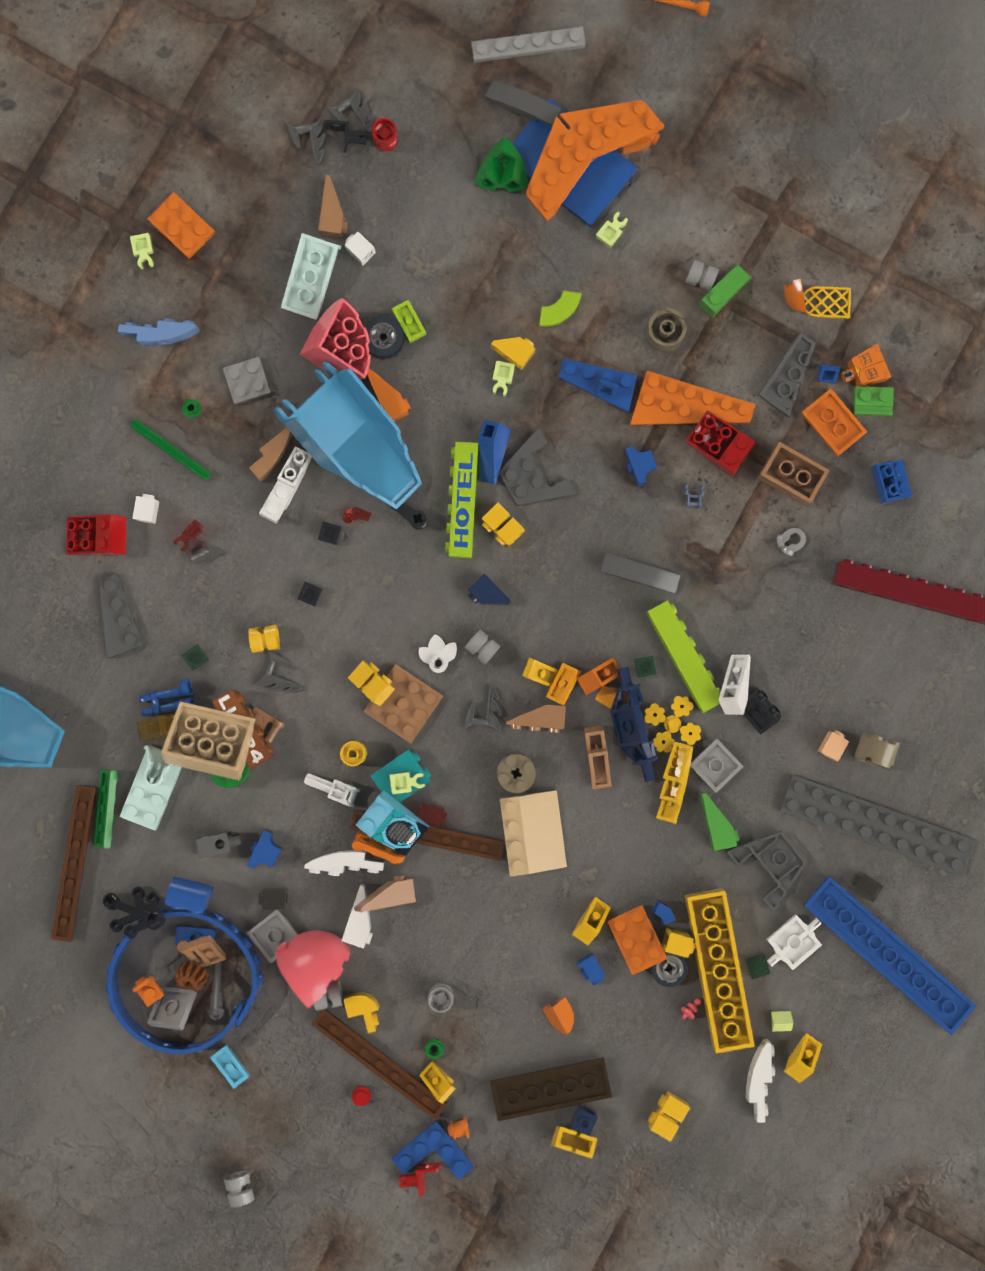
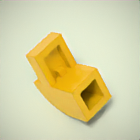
[343,992,380,1033]

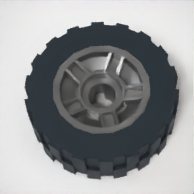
[364,315,405,360]

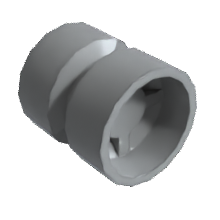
[685,259,719,292]
[465,629,501,665]
[314,980,343,1011]
[428,982,454,1013]
[223,1170,254,1207]

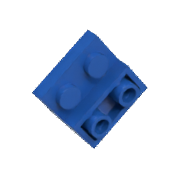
[870,460,912,504]
[164,877,214,914]

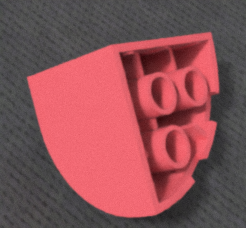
[300,298,371,380]
[275,930,350,1008]

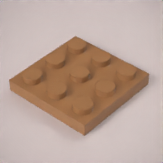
[363,664,443,744]

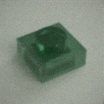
[182,644,209,671]
[634,656,657,678]
[745,954,771,979]

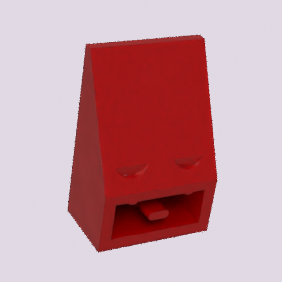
[685,410,755,478]
[66,514,127,556]

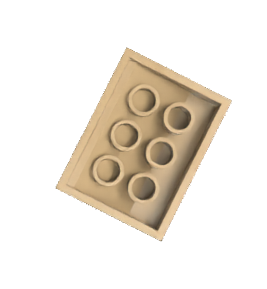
[161,702,256,781]
[500,790,567,877]

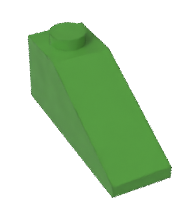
[699,265,751,318]
[699,792,739,851]

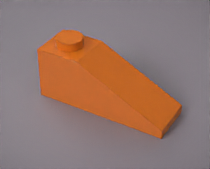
[367,368,410,421]

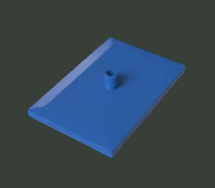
[512,98,637,227]

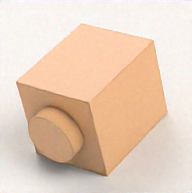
[817,730,849,761]

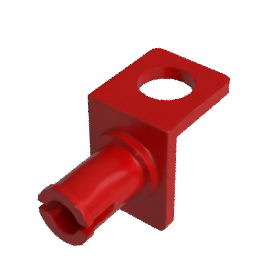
[399,1162,441,1197]

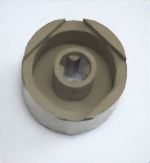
[646,308,687,352]
[854,733,900,770]
[497,754,536,793]

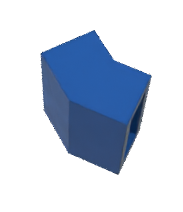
[652,900,675,925]

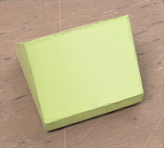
[771,1011,794,1032]

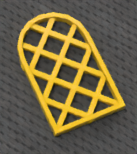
[804,286,851,319]

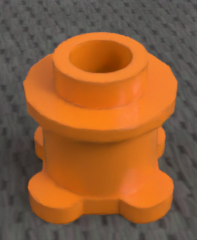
[447,1116,470,1140]

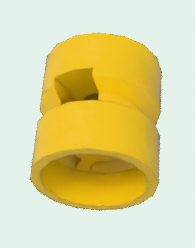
[248,625,280,653]
[340,741,367,766]

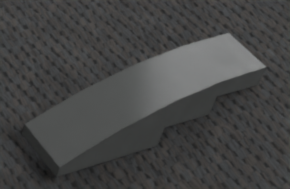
[484,80,561,128]
[599,553,680,594]

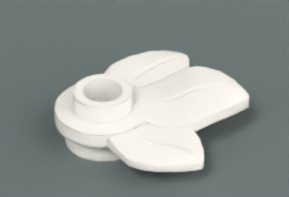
[419,635,457,673]

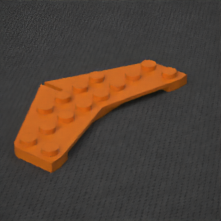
[526,100,664,222]

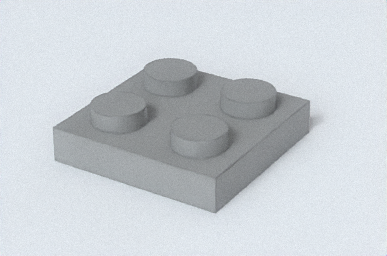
[223,357,271,405]
[690,738,744,793]
[247,908,299,964]
[147,986,197,1030]

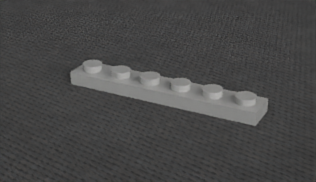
[471,27,586,63]

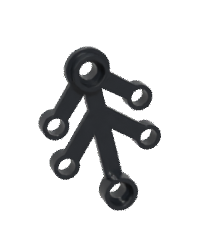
[102,886,165,939]

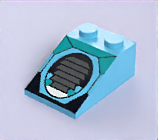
[356,790,429,856]

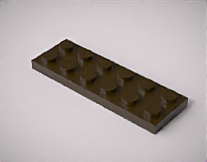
[490,1057,612,1121]

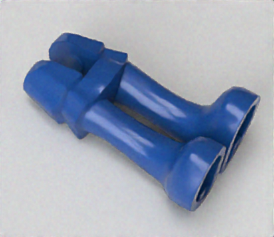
[139,678,196,717]

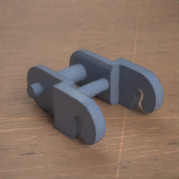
[684,484,705,509]

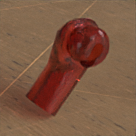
[343,507,372,524]

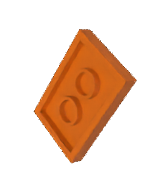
[147,192,215,259]
[800,388,867,457]
[607,905,668,976]

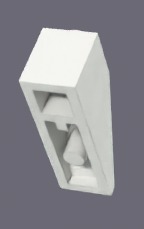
[719,655,750,715]
[342,883,373,948]

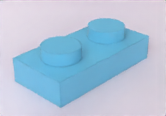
[210,1044,250,1089]

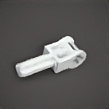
[304,773,361,807]

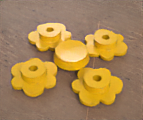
[644,696,701,753]

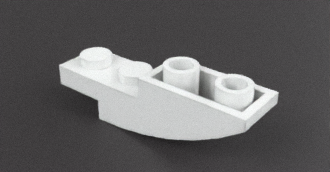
[259,446,312,524]
[304,850,385,876]
[746,1039,775,1123]

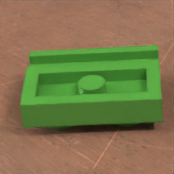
[853,386,893,416]

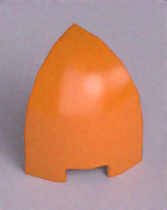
[783,279,807,313]
[542,997,574,1035]

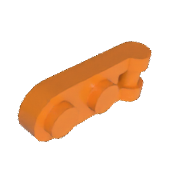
[352,831,405,864]

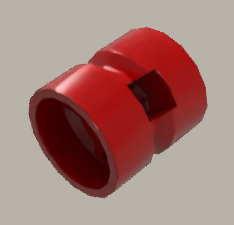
[372,118,398,152]

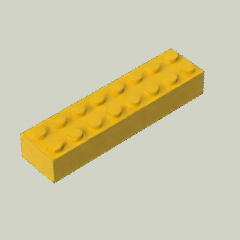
[684,888,755,1054]

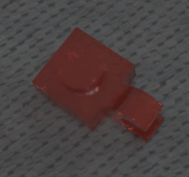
[173,519,204,552]

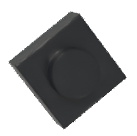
[318,521,342,545]
[297,582,323,607]

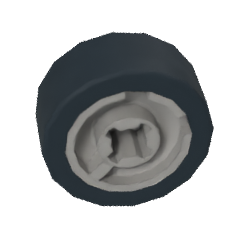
[650,949,688,987]

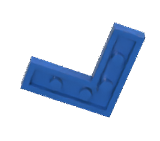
[392,1120,474,1180]

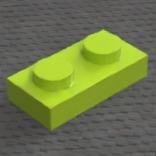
[392,300,427,343]

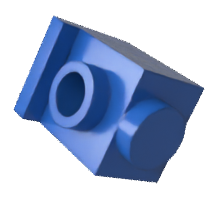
[576,952,605,986]

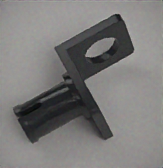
[325,120,367,153]

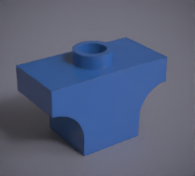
[624,446,657,487]
[246,829,283,869]

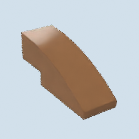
[249,427,292,482]
[583,725,612,790]

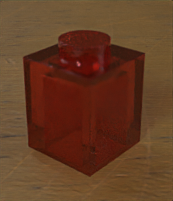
[418,803,447,828]

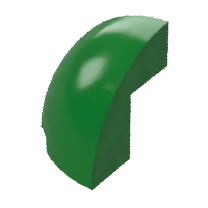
[474,137,527,193]

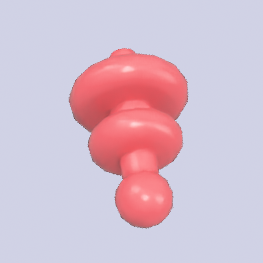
[681,998,701,1020]

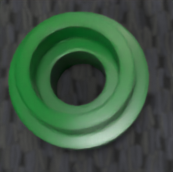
[182,399,201,418]
[425,1039,444,1059]

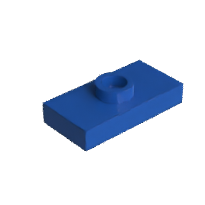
[175,925,217,945]

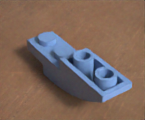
[118,318,199,346]

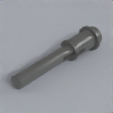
[208,962,224,1020]

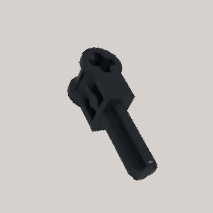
[384,503,427,530]

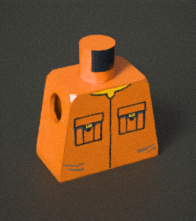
[841,344,891,387]

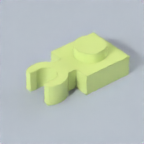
[596,212,628,248]
[130,233,154,269]
[493,361,515,396]
[390,772,425,794]

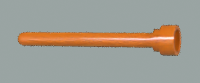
[653,0,710,17]

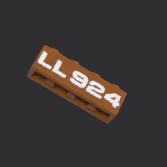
[212,689,274,769]

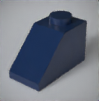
[468,574,511,605]

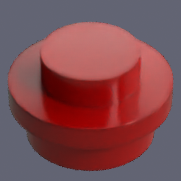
[351,1086,371,1106]

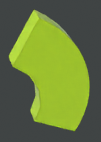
[539,291,582,327]

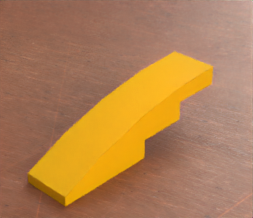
[656,742,693,825]

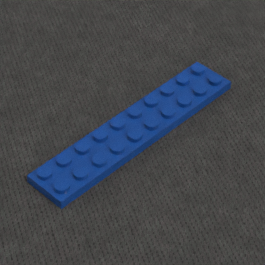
[803,876,976,1035]

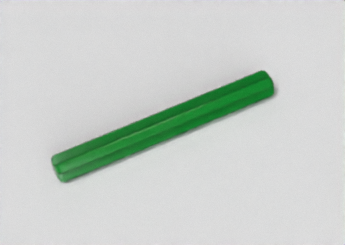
[130,419,211,481]

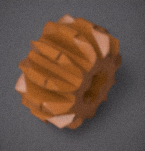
[174,961,209,993]

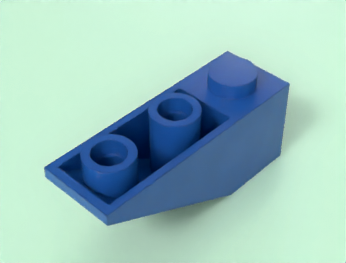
[478,420,511,484]

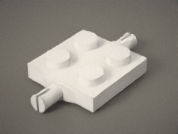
[766,914,822,970]

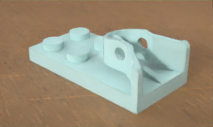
[281,233,342,320]
[120,745,182,831]

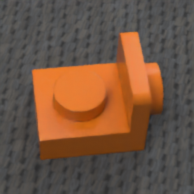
[132,975,165,1007]

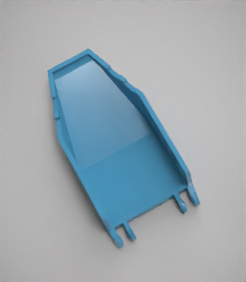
[274,361,422,509]
[0,683,65,768]

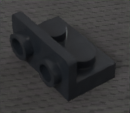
[744,687,781,735]

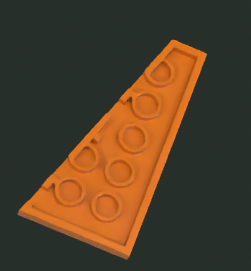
[630,371,756,426]

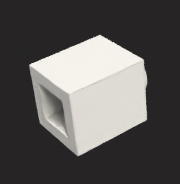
[345,232,376,266]
[132,494,159,524]

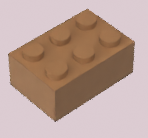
[757,442,830,506]

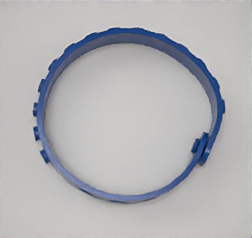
[106,908,264,1054]

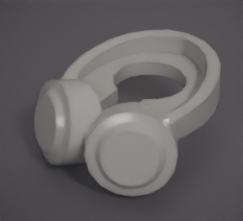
[777,528,806,556]

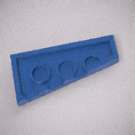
[559,359,637,413]

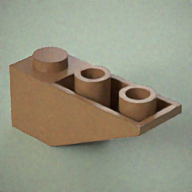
[506,705,566,733]

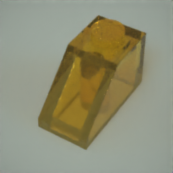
[136,713,176,741]

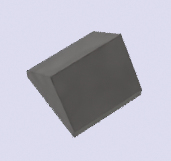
[188,540,213,564]

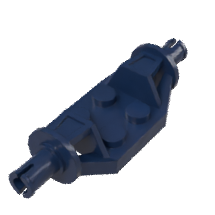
[610,667,659,782]

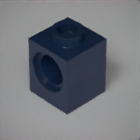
[571,1104,598,1136]

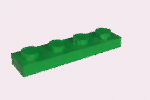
[93,769,118,848]

